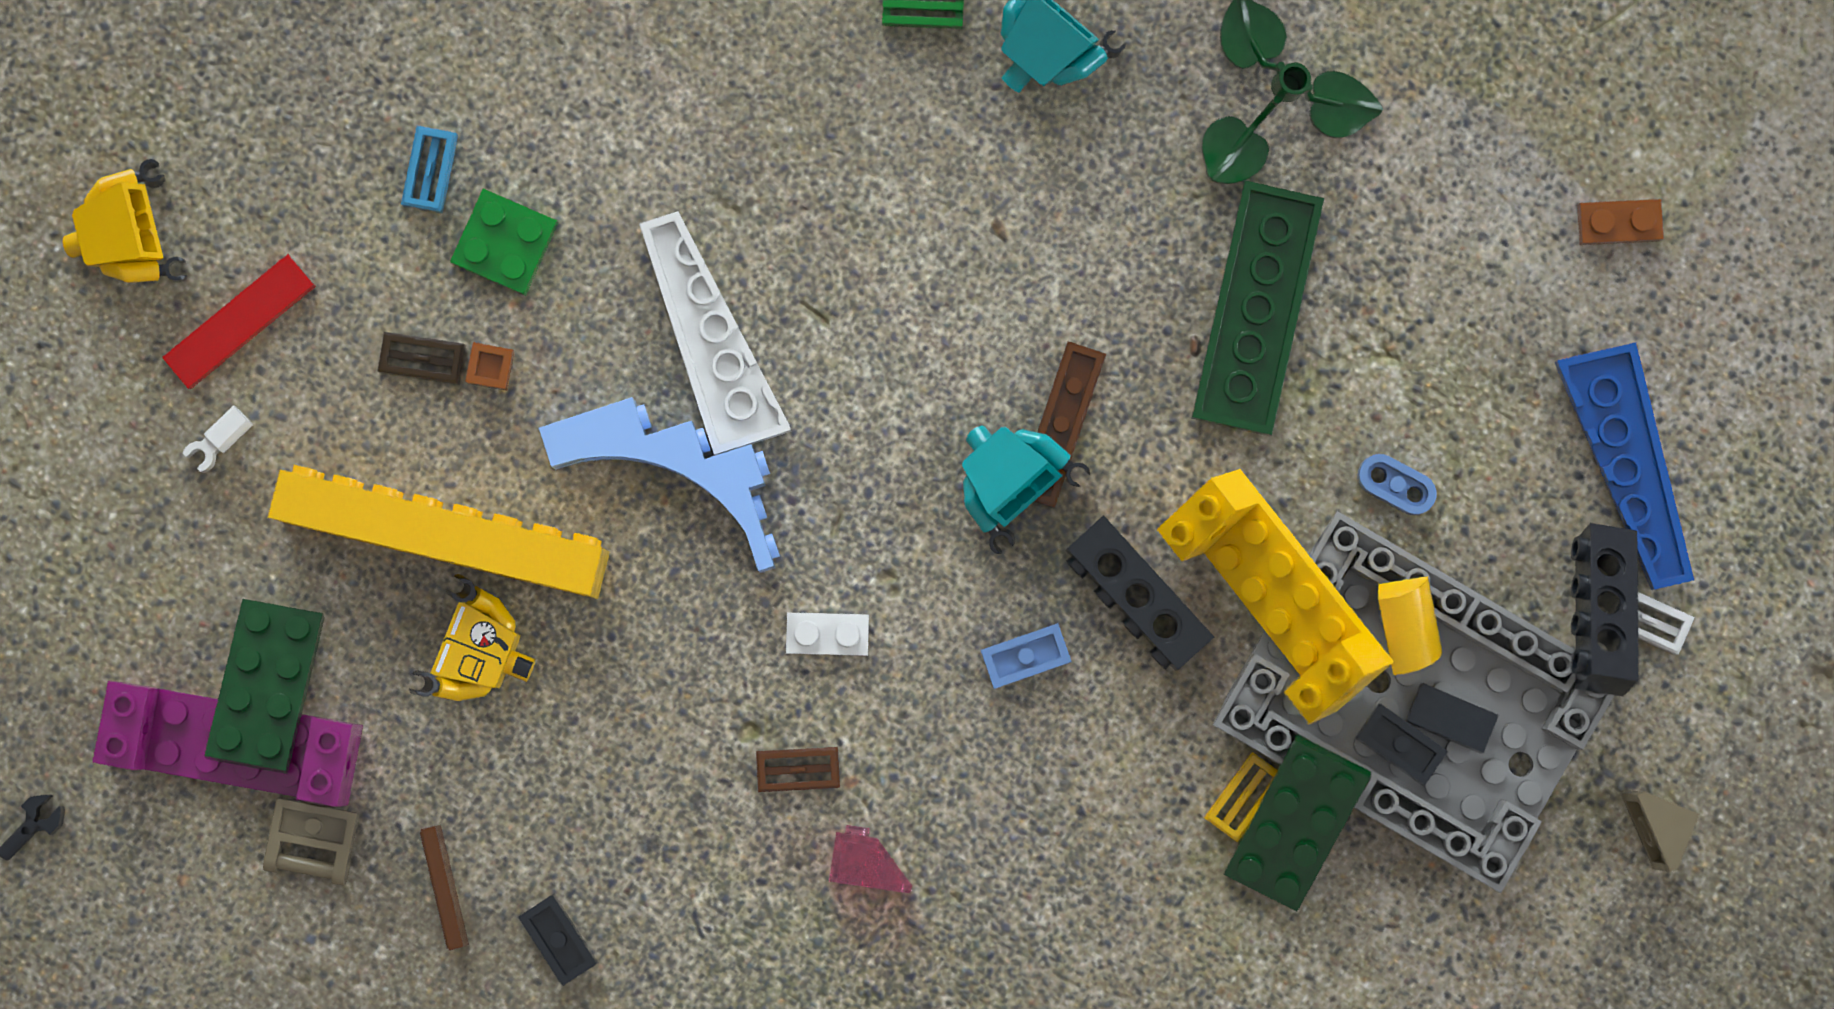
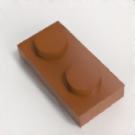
[1577,199,1664,245]

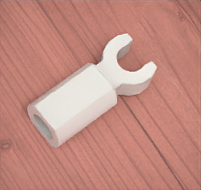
[183,405,253,473]

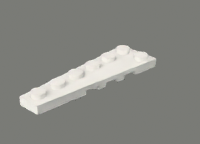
[640,211,791,456]

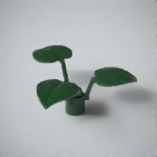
[1201,0,1383,184]

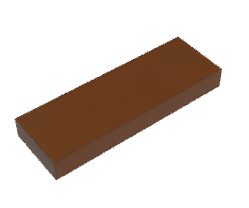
[420,825,469,951]

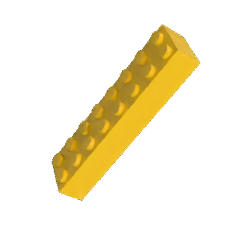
[268,465,610,599]

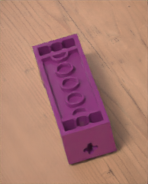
[92,681,363,807]

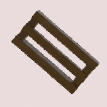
[377,332,466,385]

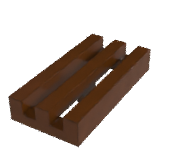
[756,747,840,792]

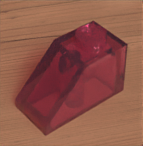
[829,825,912,894]

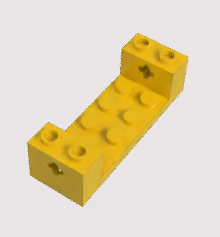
[1156,469,1394,724]

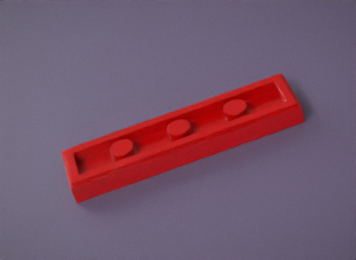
[162,254,316,390]

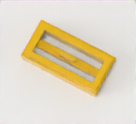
[1203,752,1278,842]

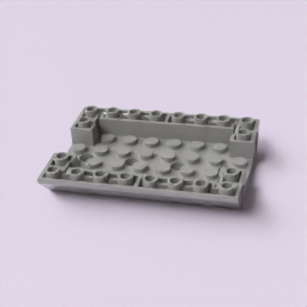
[1213,511,1614,893]

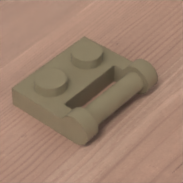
[263,798,360,886]

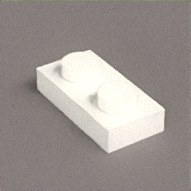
[786,612,869,656]

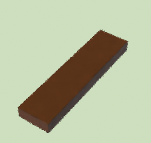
[1034,341,1106,508]

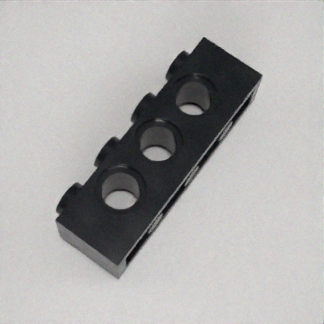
[1065,515,1214,671]
[1571,523,1639,697]

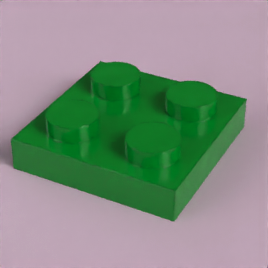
[450,188,558,296]

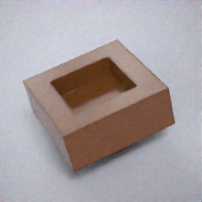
[465,342,515,391]

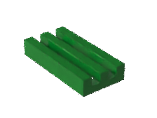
[882,0,964,29]

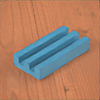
[401,126,458,214]

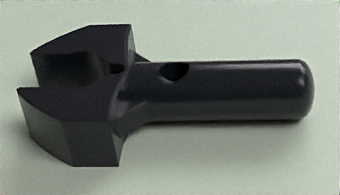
[0,795,65,861]

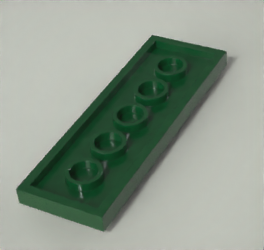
[1191,180,1325,437]

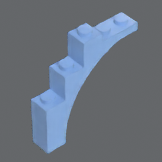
[539,397,780,573]

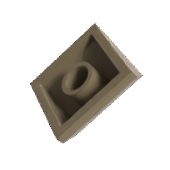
[1620,790,1700,872]

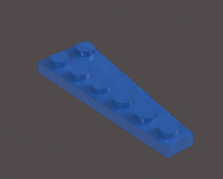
[1555,342,1694,590]

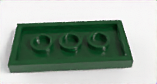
[204,599,325,774]
[1223,735,1372,912]

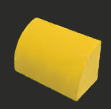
[1378,576,1442,676]

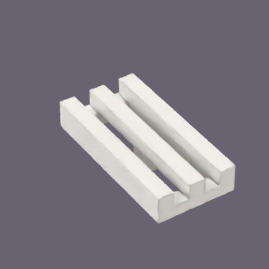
[1606,592,1695,655]

